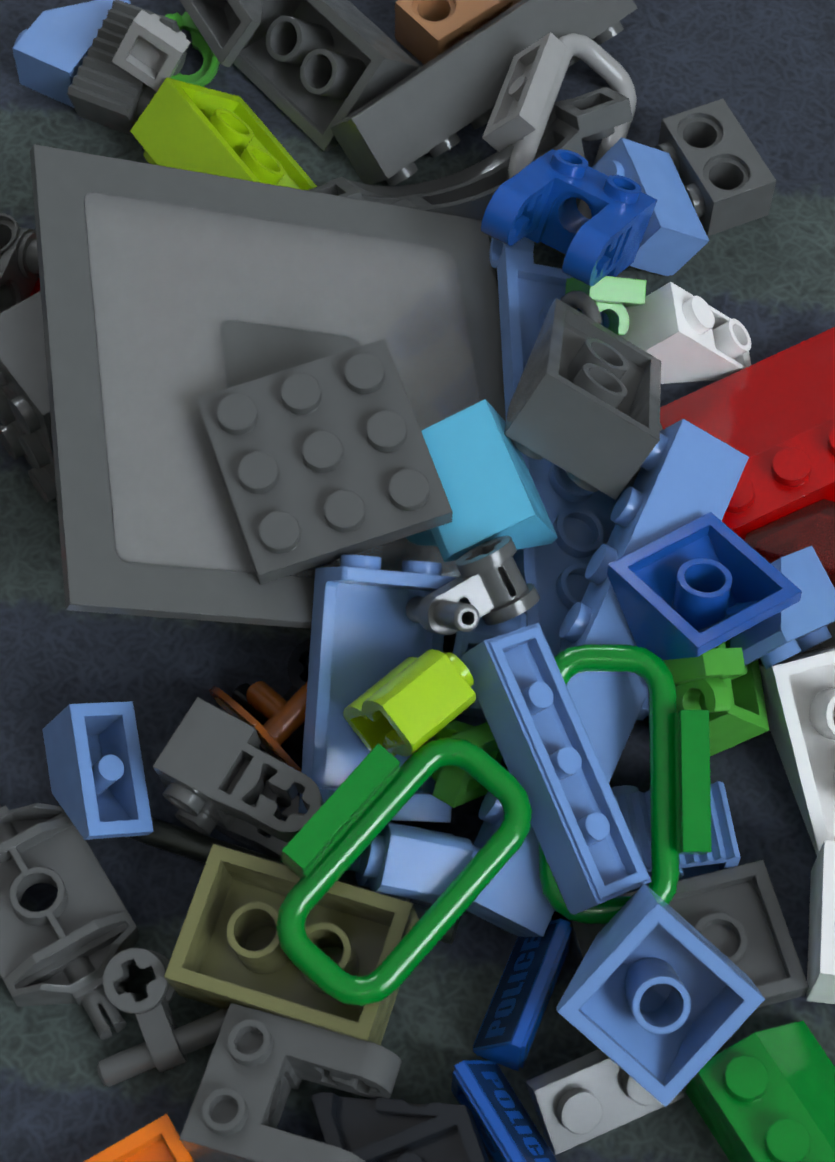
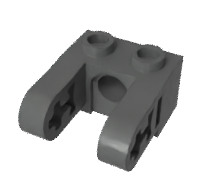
[153,697,324,860]
[180,1003,402,1162]

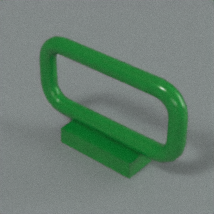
[539,644,712,924]
[276,737,532,1006]

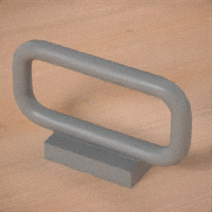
[482,32,637,219]

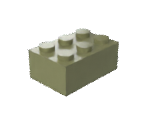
[164,844,419,1045]

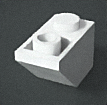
[621,281,751,384]

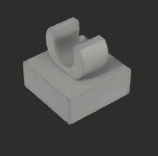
[111,10,191,91]

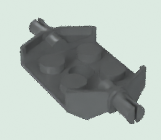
[0,803,140,1040]

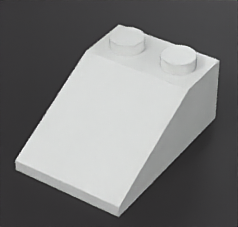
[759,646,835,856]

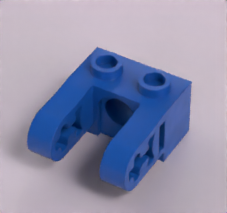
[481,149,657,286]

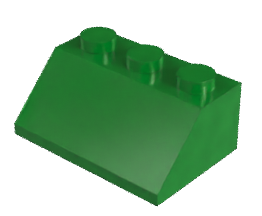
[685,1020,835,1162]

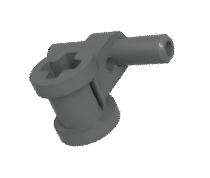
[406,536,540,635]
[97,948,228,1087]

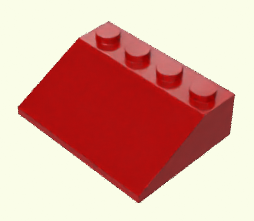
[660,327,835,551]

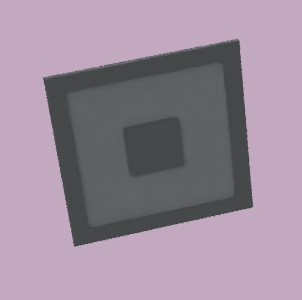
[30,144,506,639]

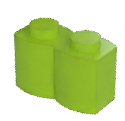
[343,649,476,757]

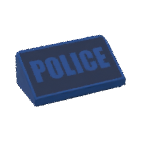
[473,918,572,1071]
[451,1060,557,1162]

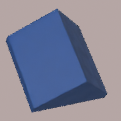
[607,512,802,660]

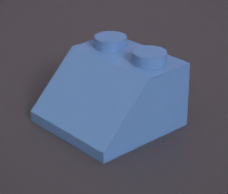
[556,883,765,1107]

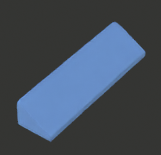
[461,622,652,915]

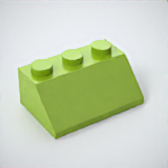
[130,77,317,190]

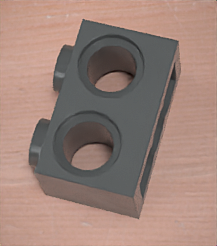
[654,99,776,237]

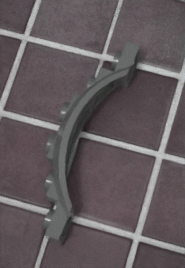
[307,87,633,220]

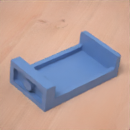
[299,555,457,823]

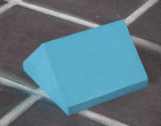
[421,399,558,562]

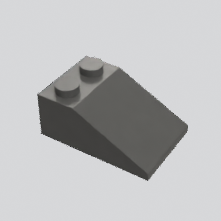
[504,298,661,500]

